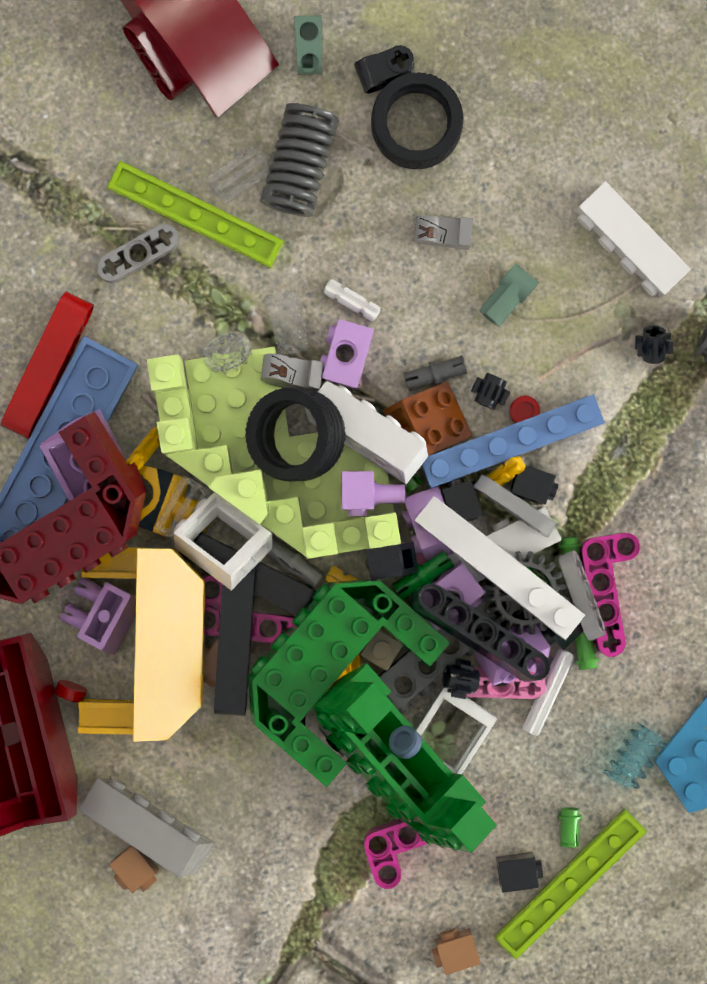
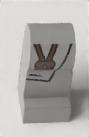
[414,216,473,250]
[261,354,323,391]

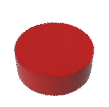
[509,396,540,424]
[55,680,87,703]

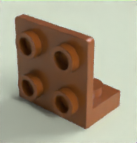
[383,382,472,456]

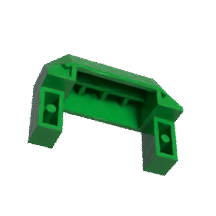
[248,579,450,787]
[313,663,497,853]

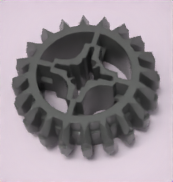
[483,551,567,635]

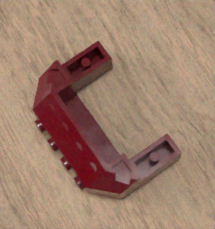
[0,412,146,604]

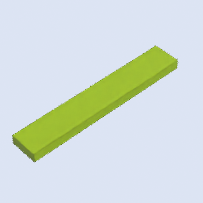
[106,160,284,269]
[494,808,647,960]

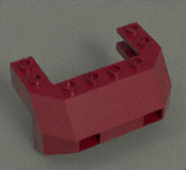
[0,633,78,837]

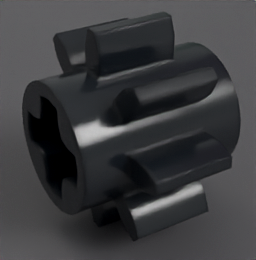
[635,325,673,364]
[471,373,510,410]
[442,658,480,699]

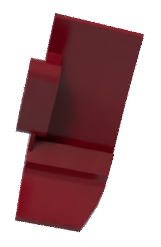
[120,0,279,117]

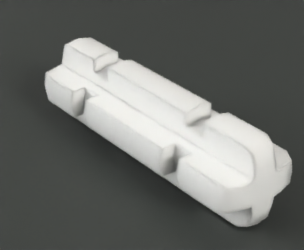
[324,279,381,321]

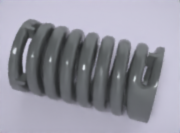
[260,103,339,217]

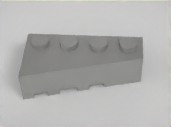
[79,776,215,877]

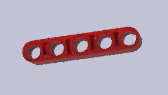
[1,291,94,439]

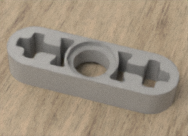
[97,224,179,283]
[473,475,557,537]
[559,550,606,640]

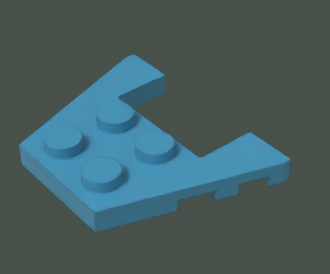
[654,696,707,813]

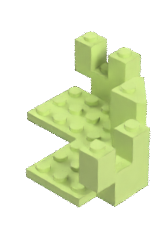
[147,346,401,559]

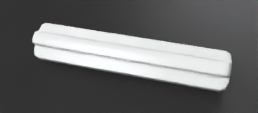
[523,649,575,736]

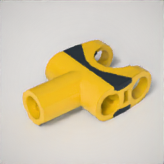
[139,466,210,537]

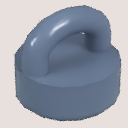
[389,725,423,759]

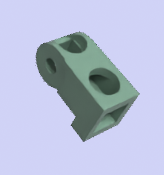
[294,15,323,75]

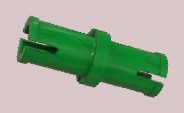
[392,549,455,600]

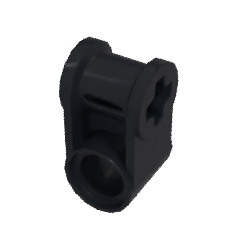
[354,45,414,94]

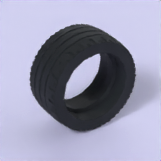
[371,72,464,170]
[245,387,346,482]

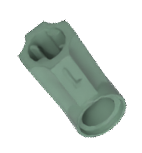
[479,263,539,327]

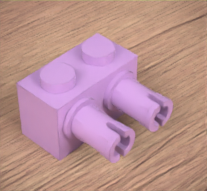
[341,471,405,516]
[60,578,136,655]

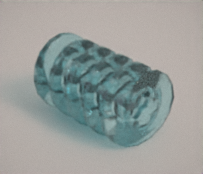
[603,722,668,790]

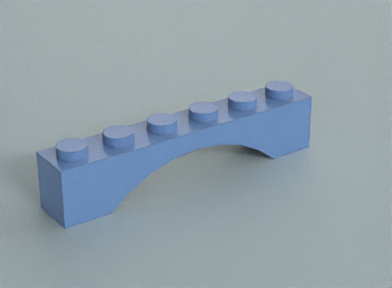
[421,394,605,489]

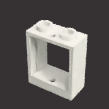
[173,492,272,591]
[415,685,497,774]

